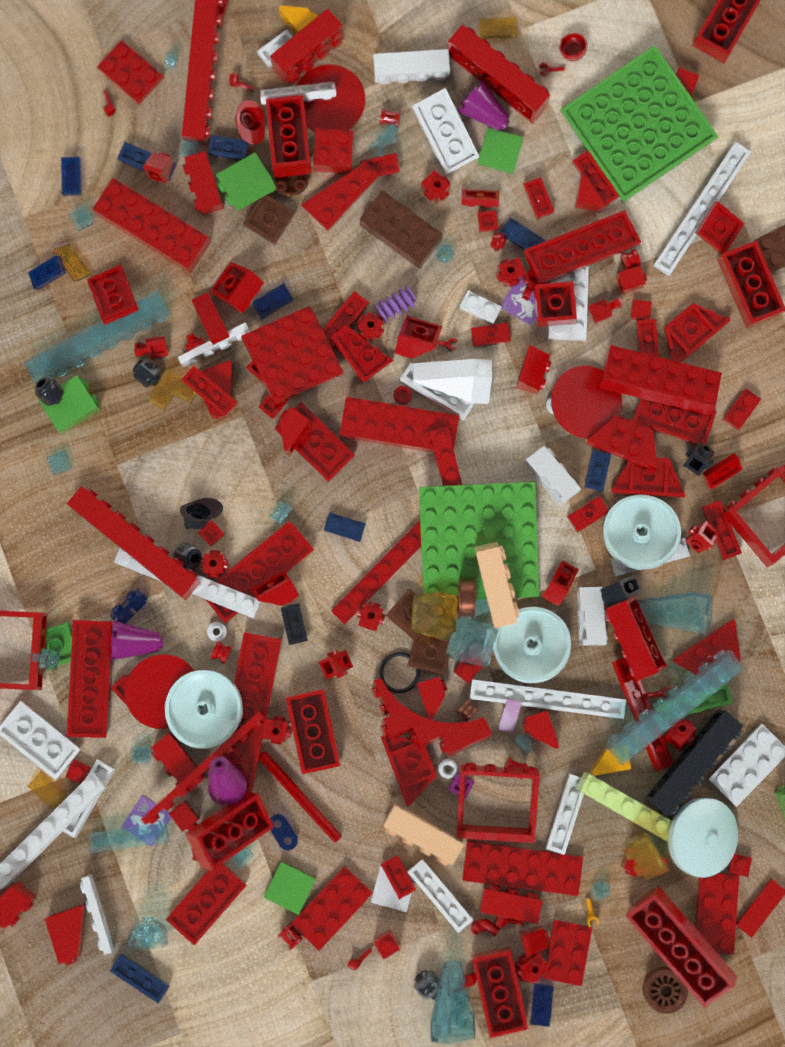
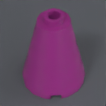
[457,80,510,131]
[110,621,163,660]
[208,757,247,806]

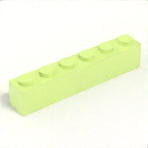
[575,772,672,842]

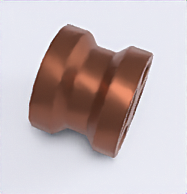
[455,698,479,722]

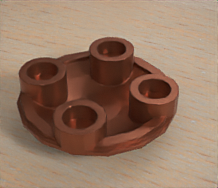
[272,173,309,197]

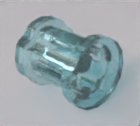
[269,500,294,525]

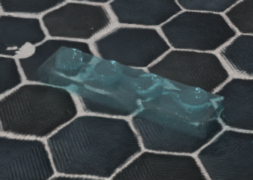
[88,822,169,853]

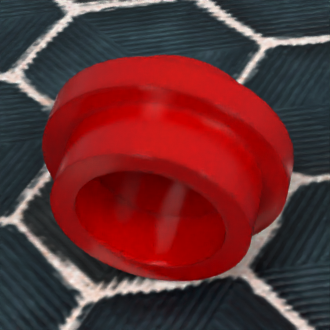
[490,233,507,252]
[393,386,412,405]

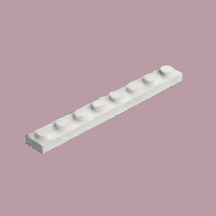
[653,142,751,276]
[114,548,261,619]
[469,679,626,719]
[0,773,107,893]

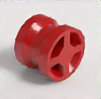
[620,249,641,270]
[210,641,233,665]

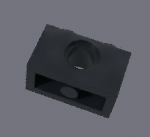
[600,574,643,607]

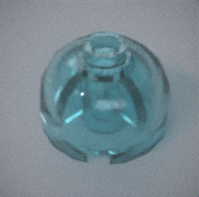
[129,916,168,950]

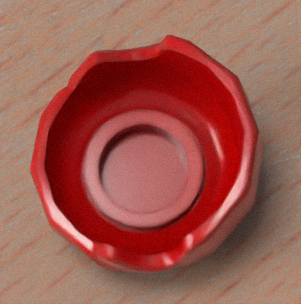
[559,33,588,62]

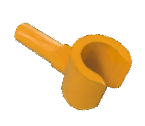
[586,898,599,928]

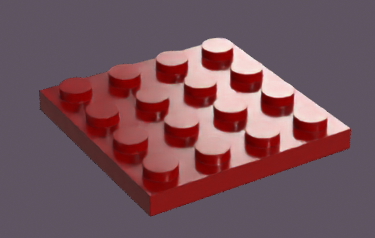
[241,306,344,405]

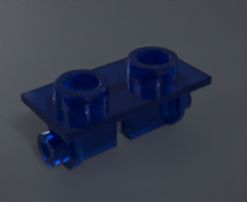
[110,587,148,623]

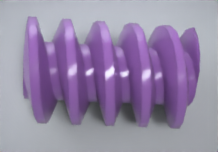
[374,285,416,323]

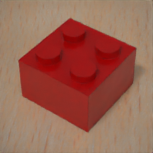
[313,128,354,174]
[533,281,577,327]

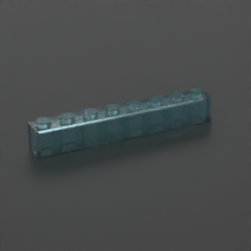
[24,290,171,384]
[605,650,745,765]

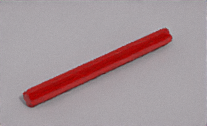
[259,751,342,843]

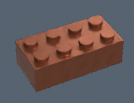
[359,190,443,269]

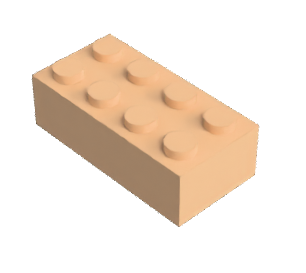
[474,542,520,628]
[383,803,464,866]

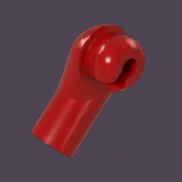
[470,918,500,937]

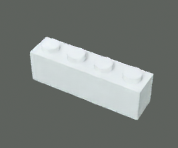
[373,49,450,84]

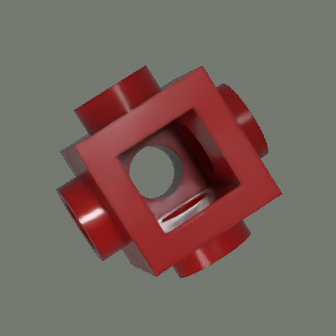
[421,170,451,204]
[495,257,526,287]
[357,312,385,342]
[685,520,720,554]
[200,550,229,578]
[357,601,386,632]
[318,649,353,680]
[262,715,292,745]
[665,717,696,752]
[514,953,549,983]

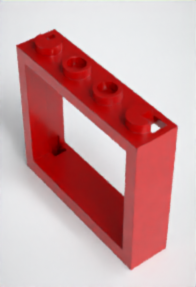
[723,465,785,568]
[0,610,48,691]
[456,763,540,843]

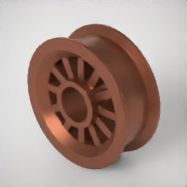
[457,577,476,620]
[642,967,688,1014]

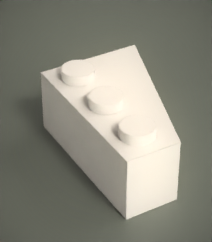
[525,446,581,507]
[577,587,607,646]

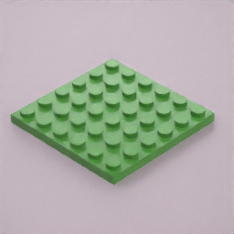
[560,45,718,203]
[419,481,539,602]

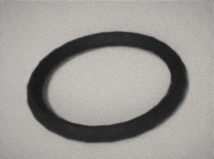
[379,652,420,693]

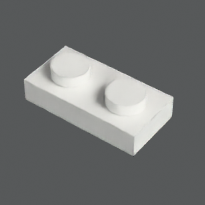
[257,30,292,68]
[459,290,502,325]

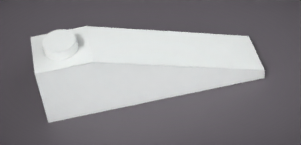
[413,359,492,404]

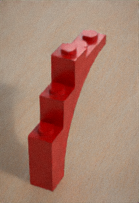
[371,678,492,757]

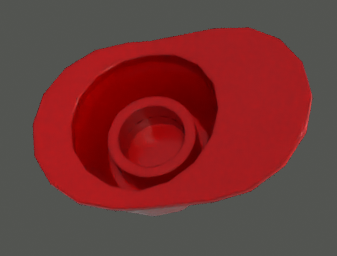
[235,100,265,145]

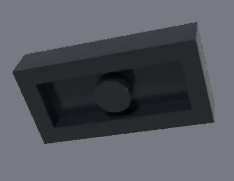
[280,603,308,645]

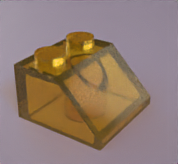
[411,592,458,640]
[623,832,669,880]

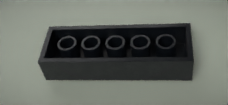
[644,710,744,817]

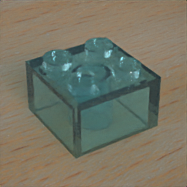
[446,617,498,667]

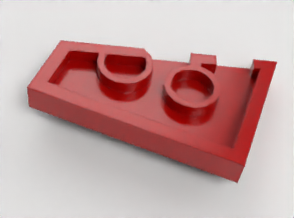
[329,325,394,383]

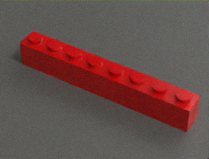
[182,0,223,143]
[66,486,200,601]

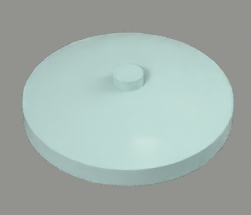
[603,495,681,570]
[493,607,571,683]
[165,670,243,749]
[668,797,738,877]

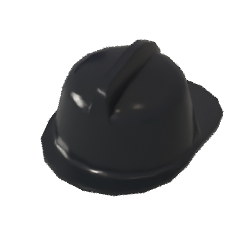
[180,498,223,529]

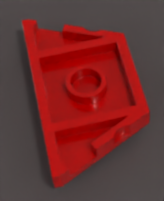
[663,303,731,363]
[586,415,657,471]
[611,457,685,498]
[671,619,741,683]
[380,735,437,807]

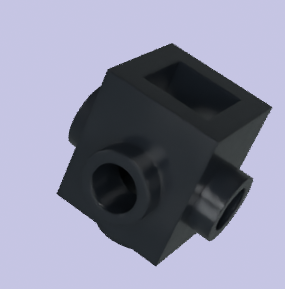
[683,442,715,476]

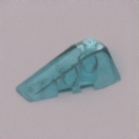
[638,592,713,636]
[431,960,475,1044]

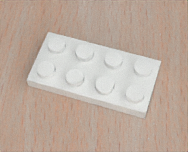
[411,88,479,175]
[548,266,589,341]
[0,701,81,780]
[707,724,785,807]

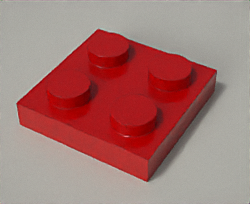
[695,201,745,254]

